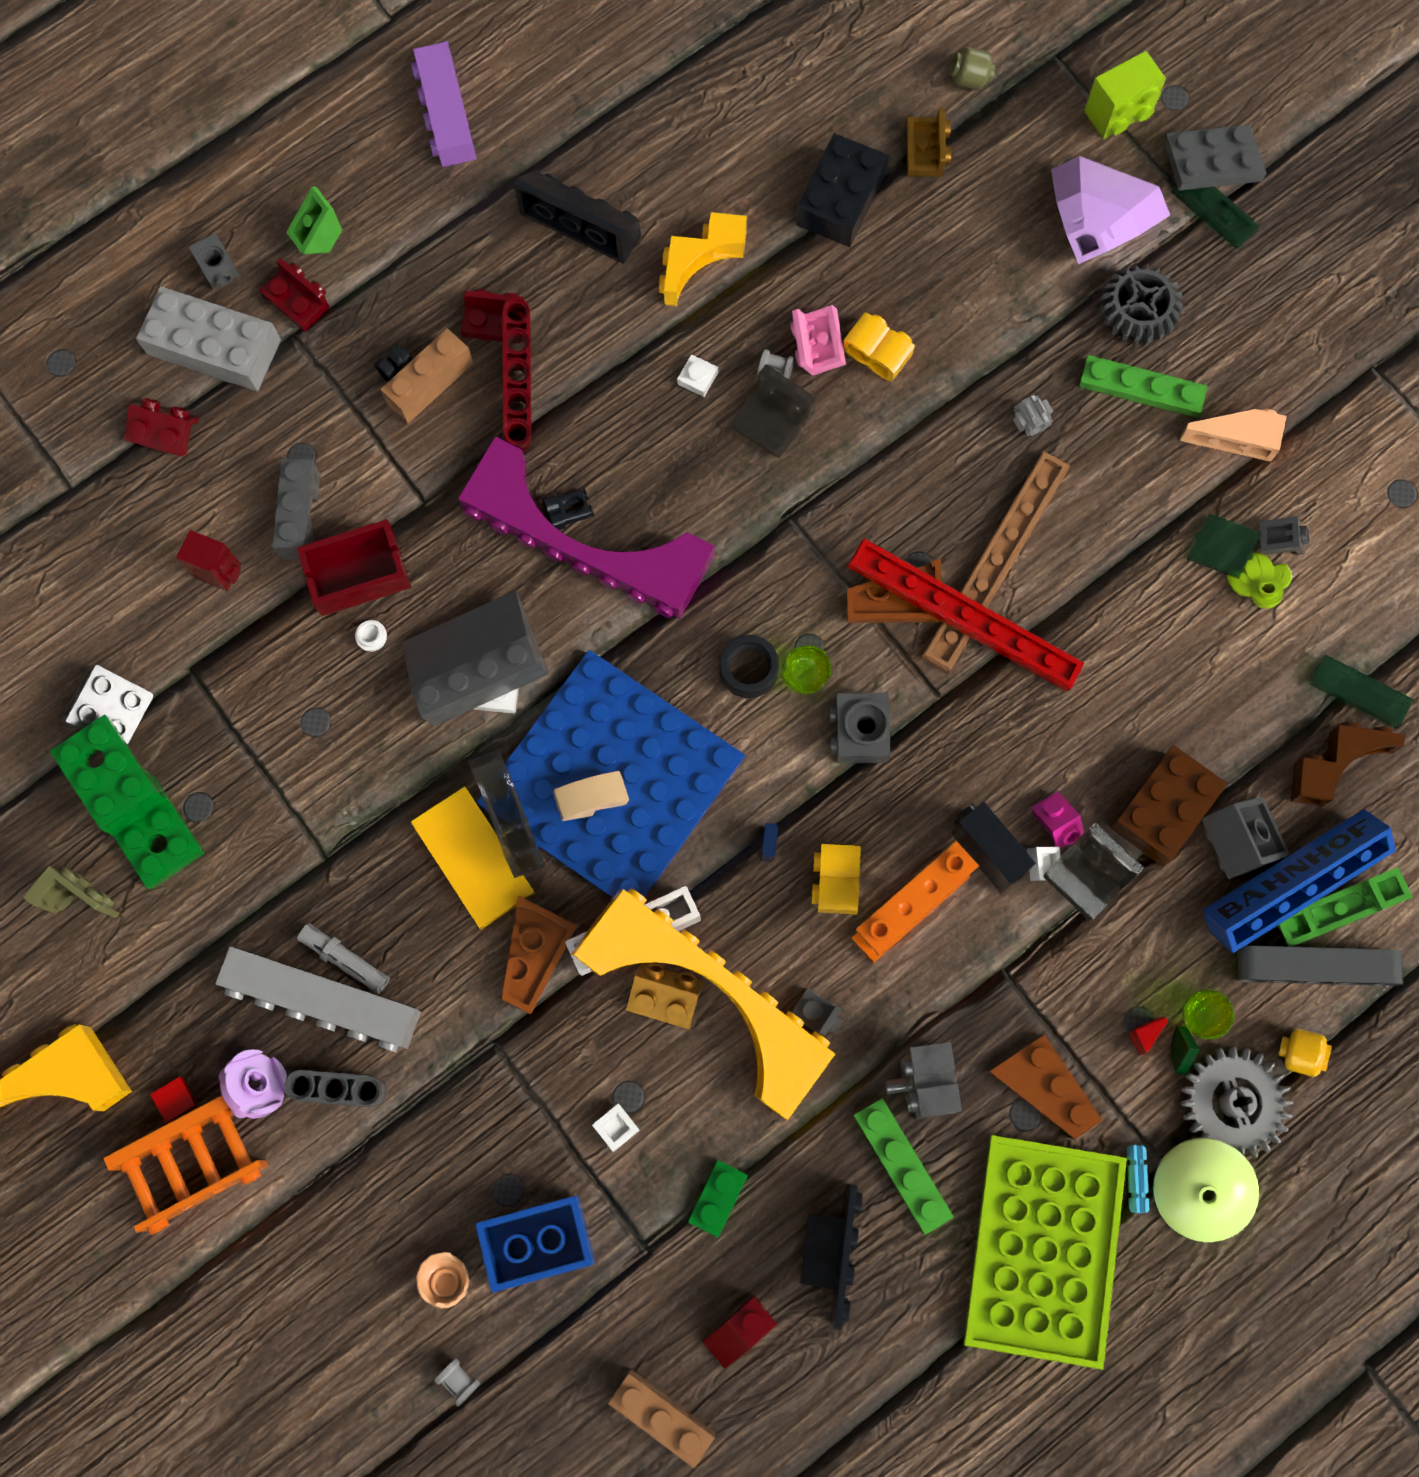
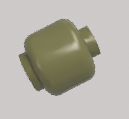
[949,46,995,90]

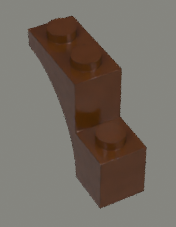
[1291,722,1405,807]

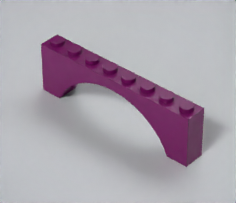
[458,436,715,619]

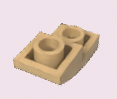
[553,771,629,821]

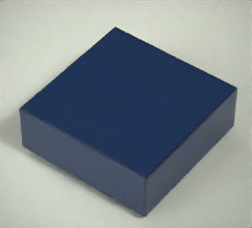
[762,823,778,862]

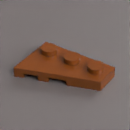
[988,1035,1103,1139]

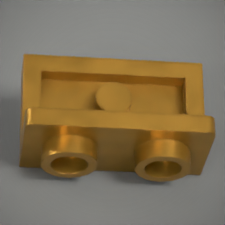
[906,108,951,177]
[626,963,704,1030]

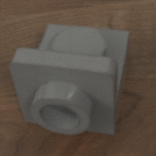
[1259,516,1310,555]
[792,988,843,1037]

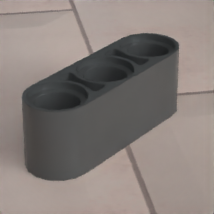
[284,1070,387,1108]

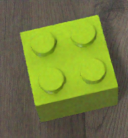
[1084,51,1166,139]

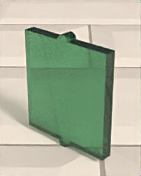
[1187,513,1261,579]

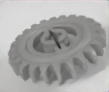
[1180,1047,1294,1158]

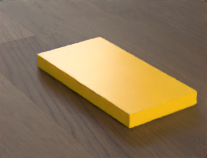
[411,787,535,930]

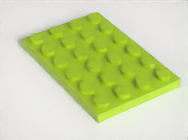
[963,1135,1127,1370]

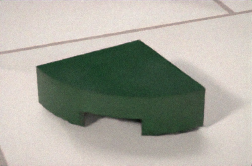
[1171,1026,1199,1074]

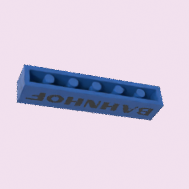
[1202,809,1396,953]

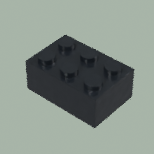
[796,133,889,247]

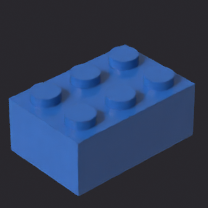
[475,1195,596,1293]

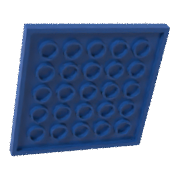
[476,650,745,899]

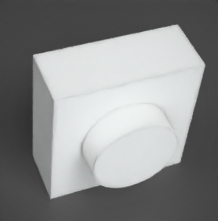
[677,354,718,397]
[1027,847,1063,881]
[592,1103,640,1152]

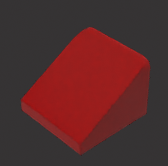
[1129,1017,1168,1055]

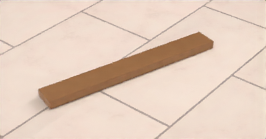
[921,451,1070,674]

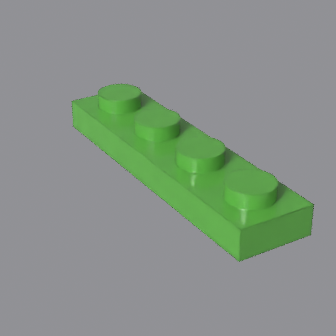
[1079,355,1208,418]
[853,1098,954,1235]

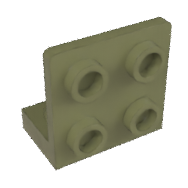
[23,866,120,918]

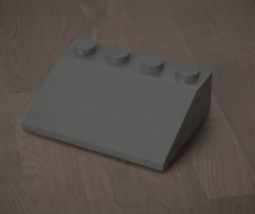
[402,590,549,726]

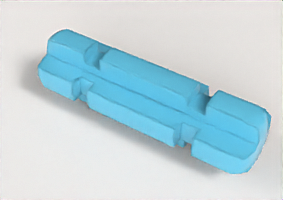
[1126,1145,1149,1213]

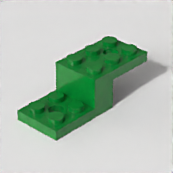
[50,715,205,890]

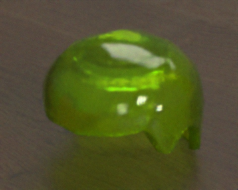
[781,645,832,696]
[1182,989,1234,1040]

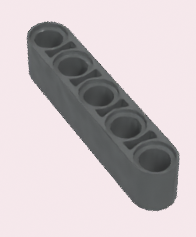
[1237,946,1403,986]

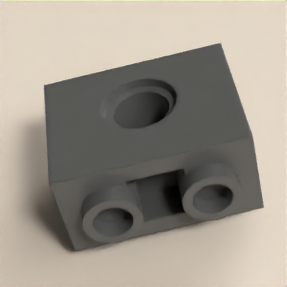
[829,693,890,763]

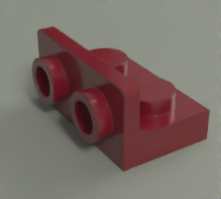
[259,258,329,332]
[461,289,524,344]

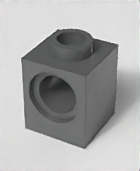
[189,233,240,289]

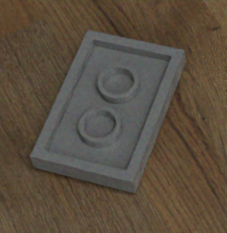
[1163,125,1267,191]

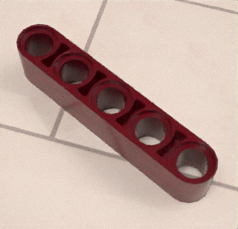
[502,297,532,452]

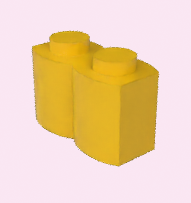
[843,313,915,382]
[812,844,861,915]

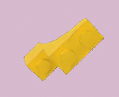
[659,212,747,306]

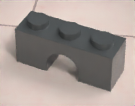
[272,459,321,560]

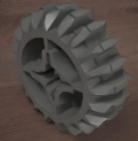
[1099,263,1183,346]

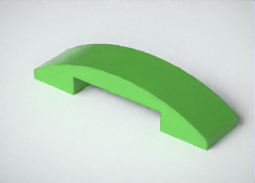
[1278,867,1413,947]

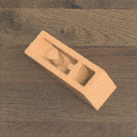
[1180,409,1287,462]

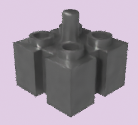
[885,1042,962,1119]

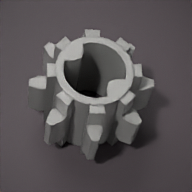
[1013,395,1054,436]

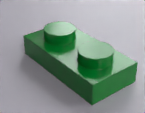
[688,1160,748,1238]

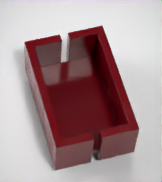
[297,519,412,616]

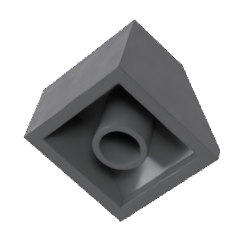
[1202,797,1290,879]

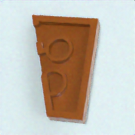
[846,558,942,623]
[502,896,577,1015]

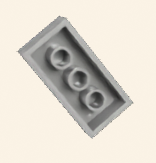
[136,286,281,392]

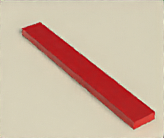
[847,538,1084,692]

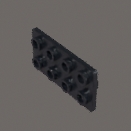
[800,1184,863,1330]

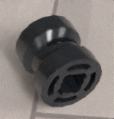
[373,343,413,382]

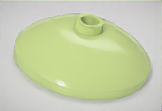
[1153,1138,1259,1242]

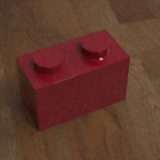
[176,530,241,591]

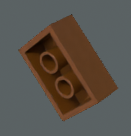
[1110,745,1228,867]

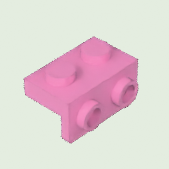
[791,305,846,376]

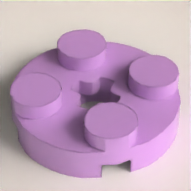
[219,1049,287,1118]

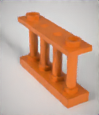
[851,841,979,963]
[103,1096,269,1235]

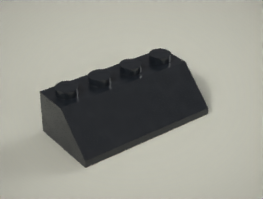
[513,170,641,264]

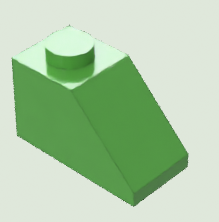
[286,187,342,254]

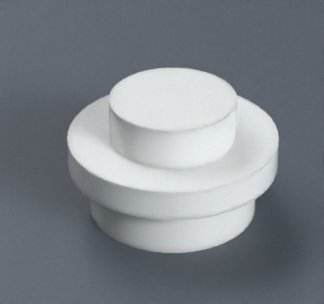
[355,620,387,652]

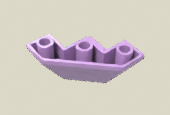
[1051,156,1170,264]

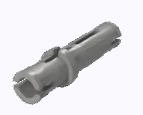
[297,923,390,995]

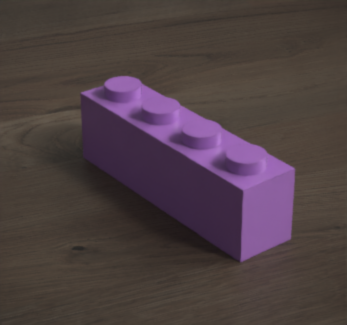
[411,41,477,167]

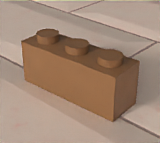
[380,328,474,424]
[608,1369,715,1469]

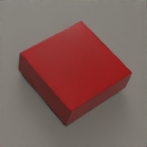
[150,1077,198,1124]

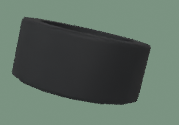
[719,635,779,698]

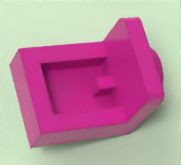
[1031,791,1084,849]

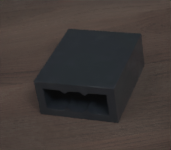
[951,802,1036,894]

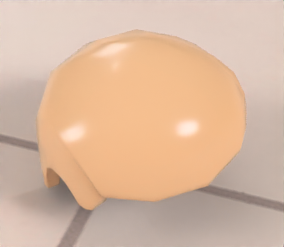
[416,1252,470,1309]

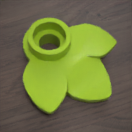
[1227,552,1292,609]

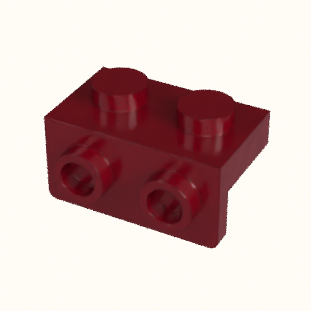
[124,398,199,456]

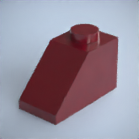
[702,1295,777,1369]

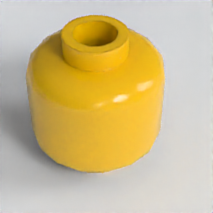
[1279,1029,1332,1077]

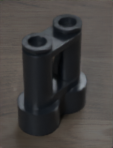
[542,488,594,530]

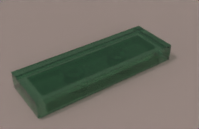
[1171,184,1260,250]
[1309,655,1414,729]

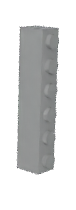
[215,946,421,1052]

